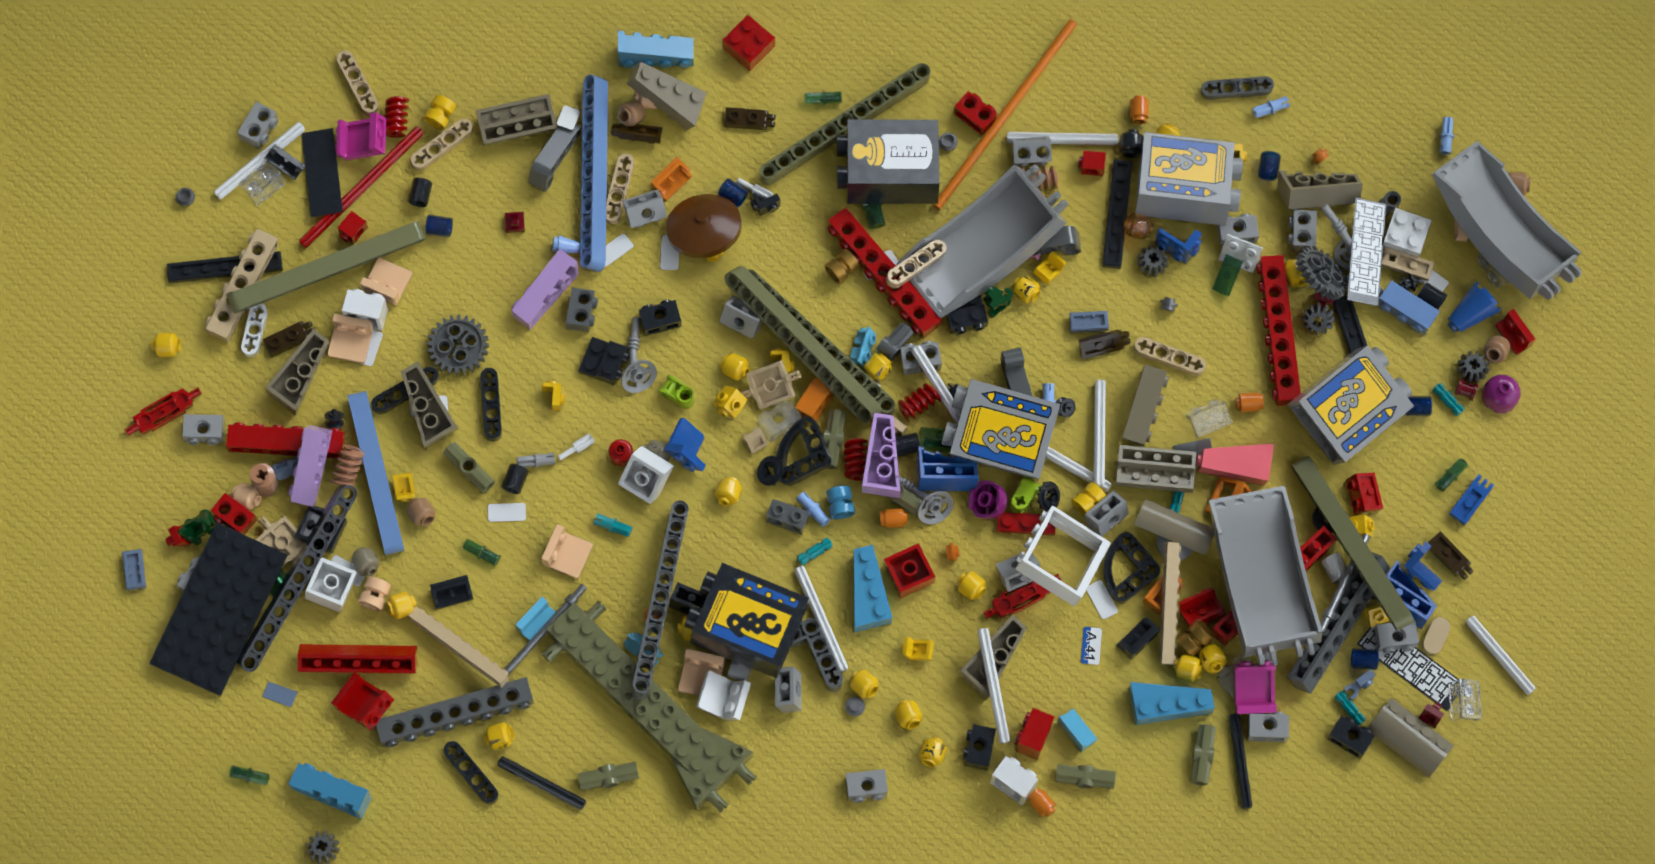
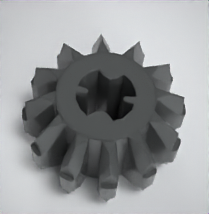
[1137,244,1169,277]
[1302,302,1335,336]
[1457,351,1489,383]
[306,831,340,864]

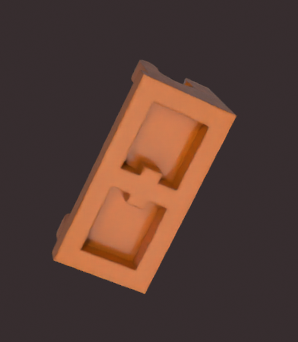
[651,157,692,202]
[795,377,835,422]
[1143,575,1184,615]

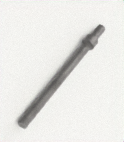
[1320,534,1370,633]
[504,584,587,674]

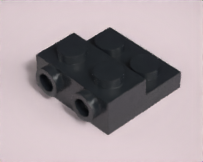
[946,295,988,335]
[578,337,630,385]

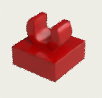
[165,525,192,547]

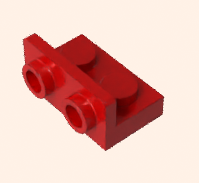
[1495,309,1535,355]
[1346,472,1384,515]

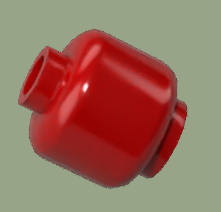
[608,439,633,467]

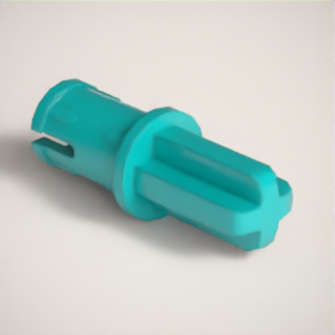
[594,513,632,537]

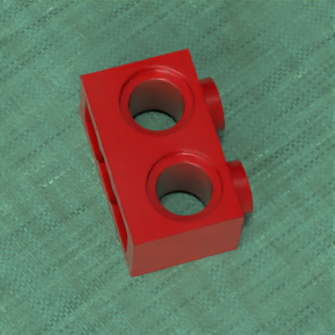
[953,91,997,135]
[210,493,257,535]

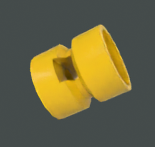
[423,95,457,130]
[1071,482,1106,518]

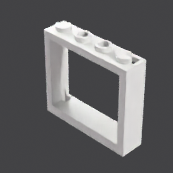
[1015,506,1111,606]

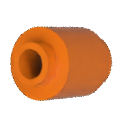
[1130,95,1149,124]
[1235,392,1264,413]
[880,508,907,528]
[1028,788,1056,817]

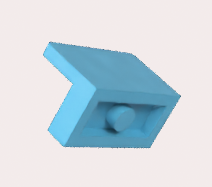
[516,597,555,641]
[1057,709,1097,752]

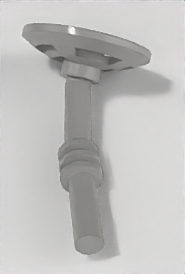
[1321,204,1352,271]
[621,317,657,393]
[899,476,954,524]

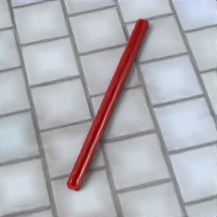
[299,126,424,248]

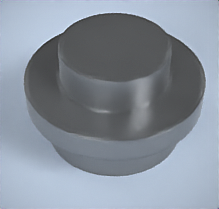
[939,133,957,151]
[176,188,195,206]
[1159,297,1178,312]
[845,697,865,717]

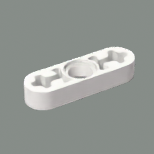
[241,304,268,357]

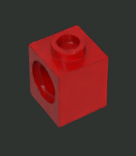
[1078,150,1106,176]
[337,210,368,244]

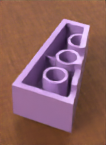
[512,249,579,330]
[862,413,900,498]
[288,425,333,507]

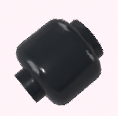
[1119,129,1144,158]

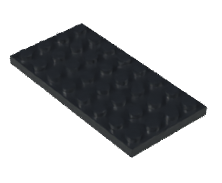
[149,523,288,696]

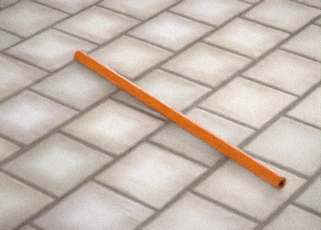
[933,19,1077,211]

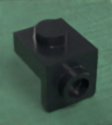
[750,193,781,216]

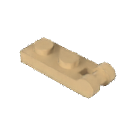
[1381,247,1434,282]

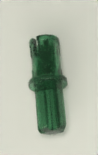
[804,90,842,105]
[1435,458,1468,492]
[463,539,501,566]
[229,765,270,785]

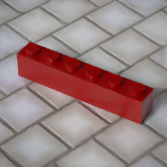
[226,422,346,459]
[297,644,418,674]

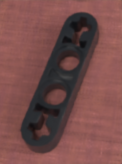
[371,367,439,414]
[480,368,502,441]
[444,741,499,805]

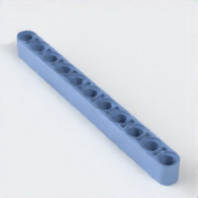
[580,74,608,272]

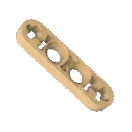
[337,50,379,116]
[411,119,473,171]
[606,154,634,224]
[886,240,946,288]
[1134,337,1206,376]

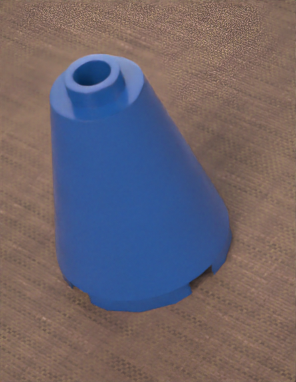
[1448,282,1501,333]

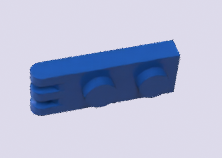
[1449,474,1494,526]

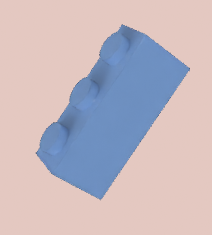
[1378,280,1440,335]

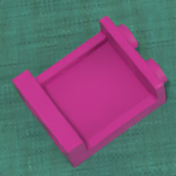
[335,112,386,161]
[1234,660,1277,714]

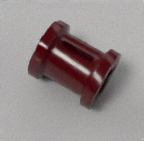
[1455,379,1479,401]

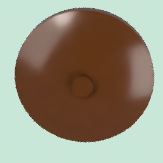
[666,194,742,258]

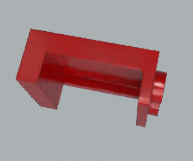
[331,673,394,731]

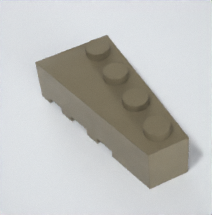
[1277,171,1363,210]
[401,361,458,449]

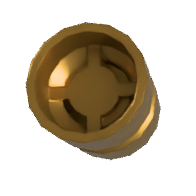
[824,249,860,284]
[1178,619,1215,656]

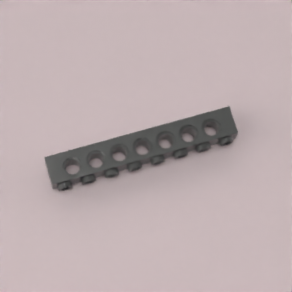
[1287,552,1390,694]
[376,677,534,748]

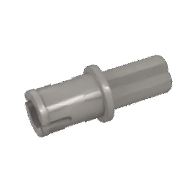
[516,452,555,468]

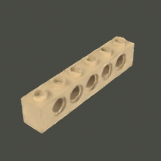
[205,229,279,342]

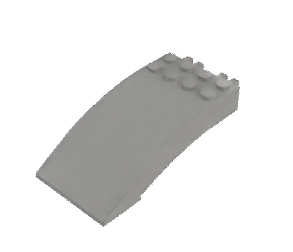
[1432,141,1582,300]
[896,165,1068,318]
[1209,486,1323,665]

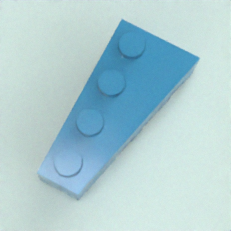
[618,31,694,68]
[853,545,892,633]
[1129,682,1215,725]
[288,763,372,820]

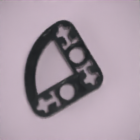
[777,417,832,486]
[1103,532,1160,604]

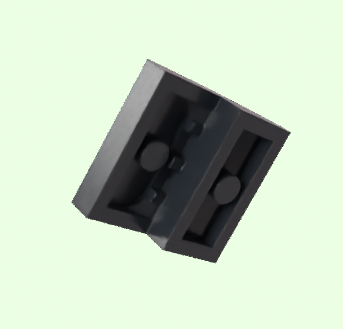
[295,506,347,554]

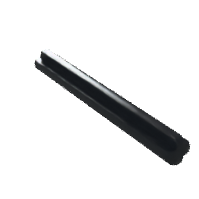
[1229,713,1253,809]
[498,756,586,810]

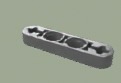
[1201,76,1274,100]

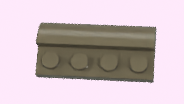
[476,94,558,146]
[1116,445,1196,493]
[1134,499,1215,555]
[1368,698,1454,777]

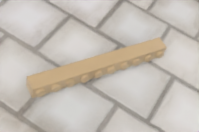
[1159,542,1181,665]
[408,607,509,688]

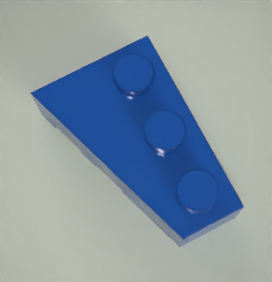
[916,446,979,491]
[1372,560,1437,629]

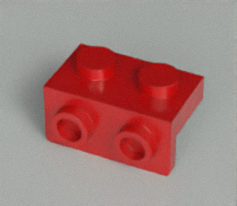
[1178,587,1225,627]

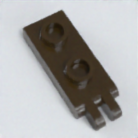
[724,107,776,130]
[610,123,663,144]
[263,321,315,358]
[1078,330,1131,359]
[1428,531,1474,580]

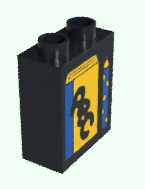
[684,563,809,678]

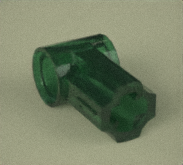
[862,203,885,229]

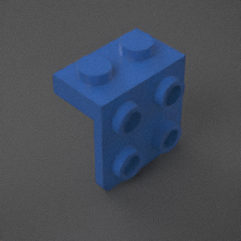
[1155,228,1202,264]
[664,418,706,472]
[1404,541,1442,591]

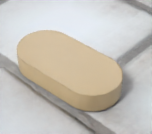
[1423,617,1450,655]

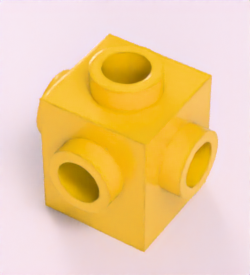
[713,386,747,418]

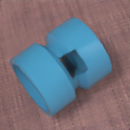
[826,486,855,519]

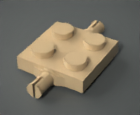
[740,360,801,409]
[255,516,307,568]

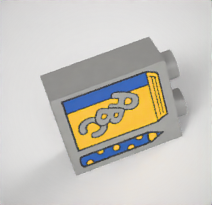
[1135,132,1243,226]
[1287,345,1414,465]
[941,379,1060,481]

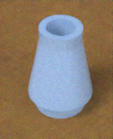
[552,235,580,253]

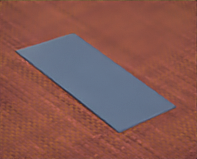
[262,682,298,707]

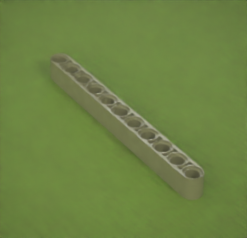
[760,63,930,185]
[227,221,426,313]
[725,266,882,423]
[748,269,895,415]
[1291,456,1414,631]

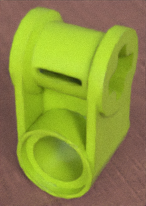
[657,375,694,408]
[1010,476,1041,513]

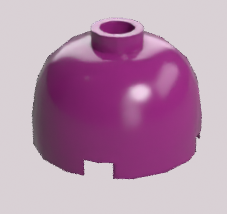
[1482,374,1521,413]
[968,480,1008,519]

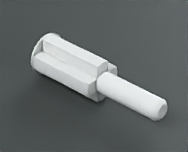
[737,178,773,200]
[558,433,595,460]

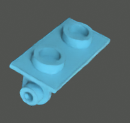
[849,326,876,368]
[623,633,664,666]

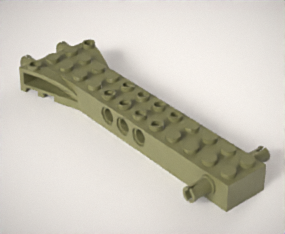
[542,600,757,813]

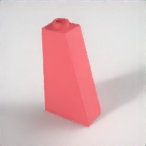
[1195,444,1274,486]

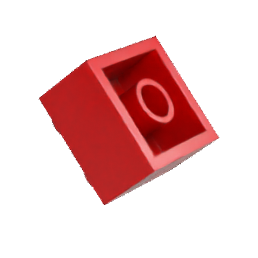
[722,14,775,71]
[883,543,936,599]
[1014,708,1055,760]

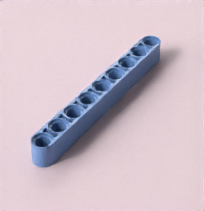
[347,391,404,555]

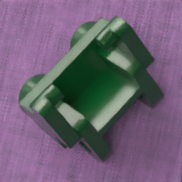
[983,286,1012,318]
[178,510,215,546]

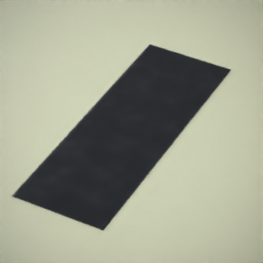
[302,128,343,217]

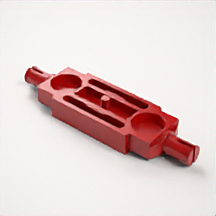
[124,387,202,436]
[983,574,1061,619]

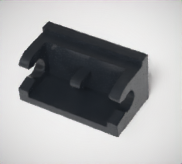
[430,575,474,610]
[1116,617,1160,660]

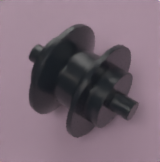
[1398,274,1419,292]
[1056,397,1076,417]
[324,409,344,428]

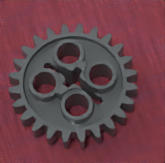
[1296,246,1348,301]
[427,314,489,376]

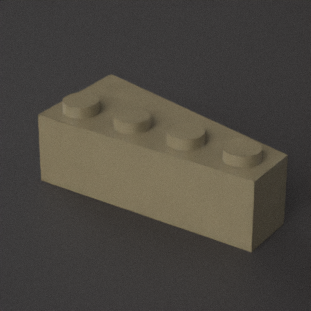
[627,62,707,131]
[265,329,329,415]
[1122,365,1169,446]
[957,615,1027,700]

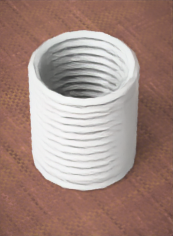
[1321,553,1347,584]

